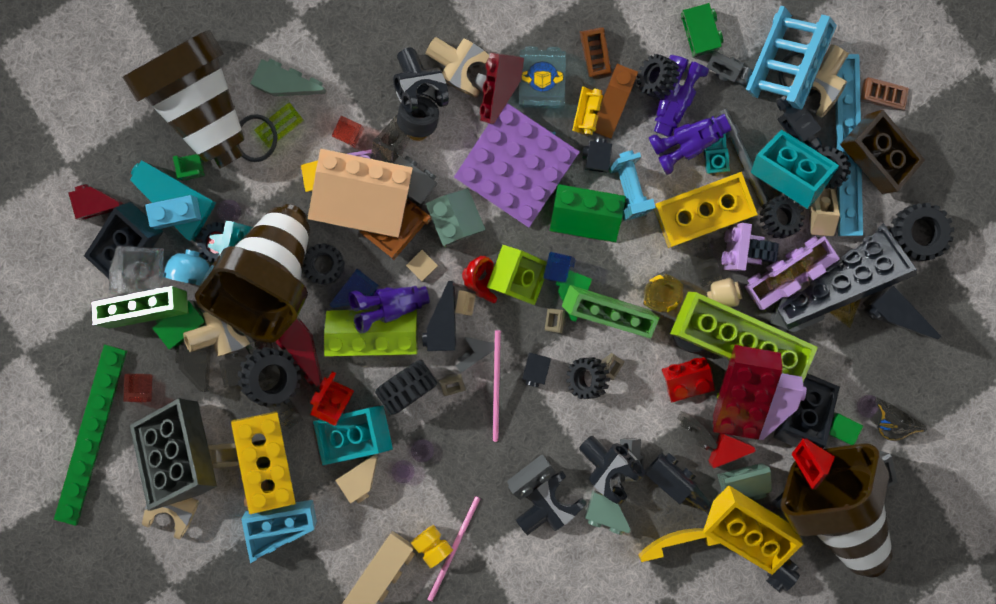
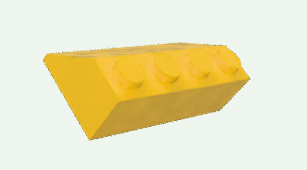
[703,485,803,575]

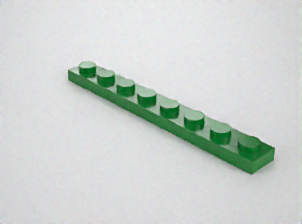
[54,344,128,526]

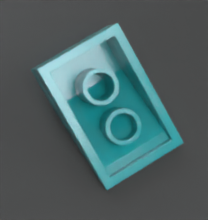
[313,405,393,465]

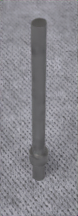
[719,108,779,221]

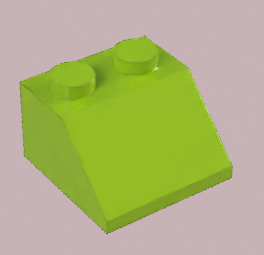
[487,245,550,305]

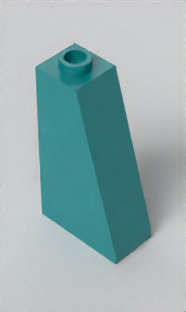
[130,160,216,242]

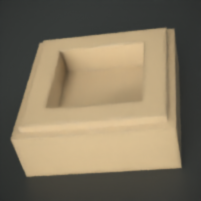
[406,250,438,281]
[455,290,476,316]

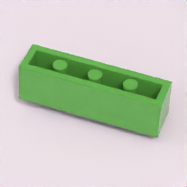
[562,285,659,339]
[92,286,188,329]

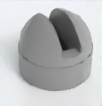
[474,73,486,92]

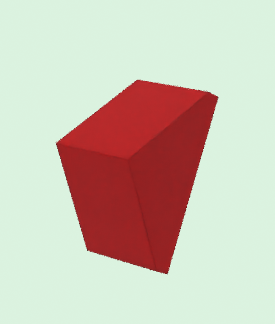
[708,433,756,468]
[792,438,835,489]

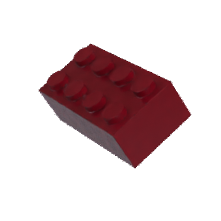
[713,345,783,440]

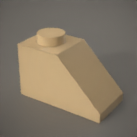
[809,188,840,236]
[335,454,378,504]

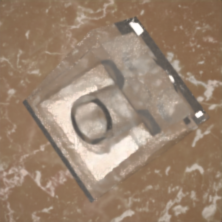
[109,246,164,294]

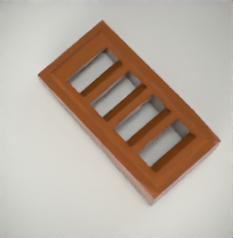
[580,27,611,77]
[860,77,909,110]

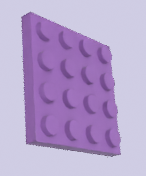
[454,103,580,227]

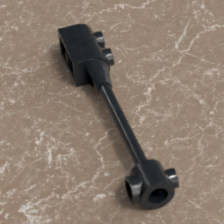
[645,453,800,593]

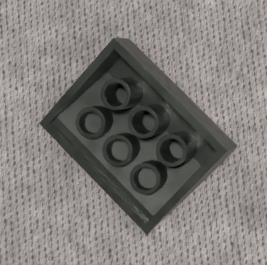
[130,398,217,511]

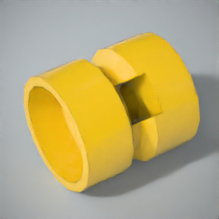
[411,525,453,568]

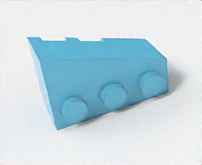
[241,500,317,563]

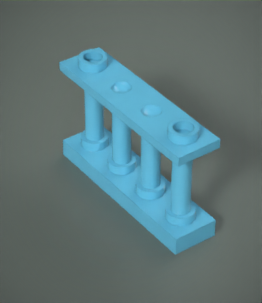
[746,6,837,110]
[609,150,656,221]

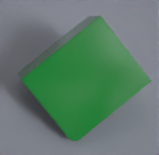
[173,154,205,181]
[829,412,863,445]

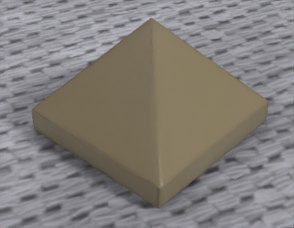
[545,308,566,333]
[601,353,625,381]
[439,374,466,396]

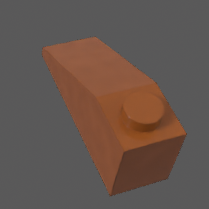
[594,64,638,139]

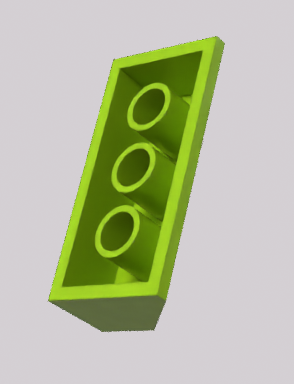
[324,309,418,356]

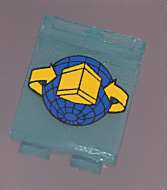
[519,46,566,109]

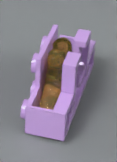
[744,235,839,310]

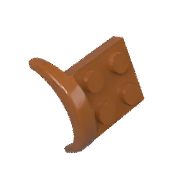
[359,198,432,260]

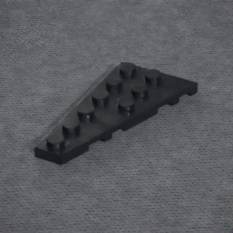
[777,223,917,330]

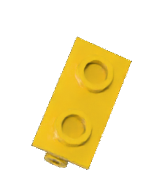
[572,86,603,136]

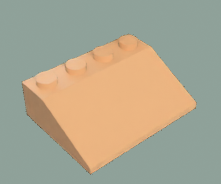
[308,149,413,238]

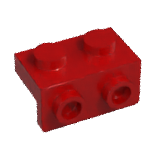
[662,357,715,403]
[310,371,354,426]

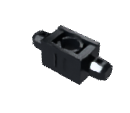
[776,96,822,151]

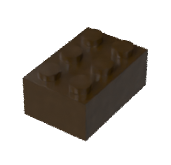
[840,110,925,194]

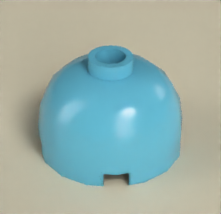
[163,249,210,286]

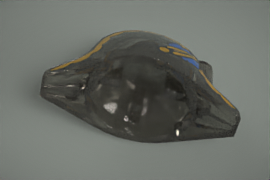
[870,397,927,441]

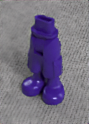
[654,55,709,137]
[648,114,732,175]
[348,285,430,334]

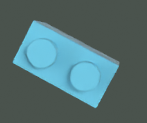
[145,195,202,229]

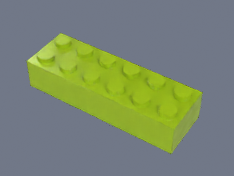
[670,292,818,382]

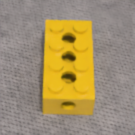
[654,172,758,248]
[231,411,296,514]

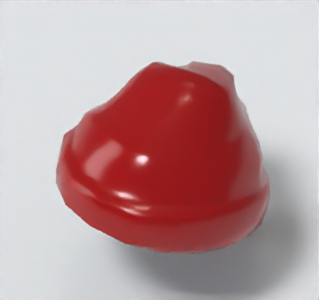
[462,256,498,303]

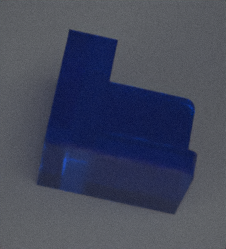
[543,252,576,283]

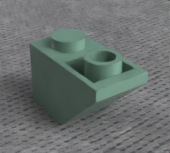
[584,490,631,535]

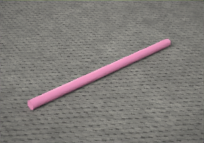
[493,330,501,442]
[428,496,481,602]

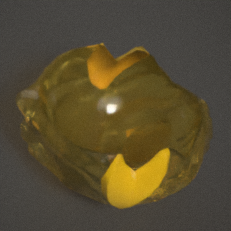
[643,273,684,313]

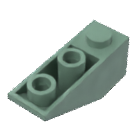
[250,59,326,97]

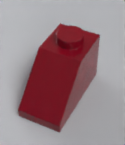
[68,184,123,221]

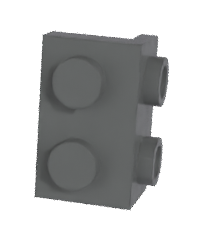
[507,455,556,500]

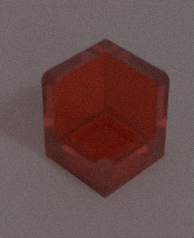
[332,116,364,149]
[123,373,153,402]

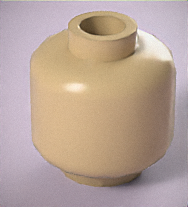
[707,278,743,308]

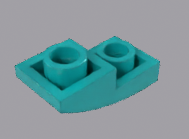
[704,134,730,174]

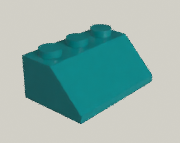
[751,130,839,209]

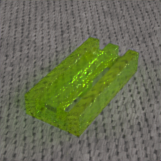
[254,102,304,148]

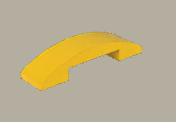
[638,528,720,562]

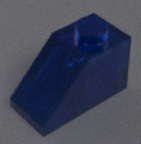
[329,269,380,308]

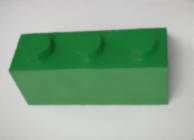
[549,184,626,243]

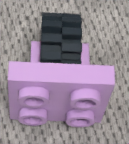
[721,223,779,271]

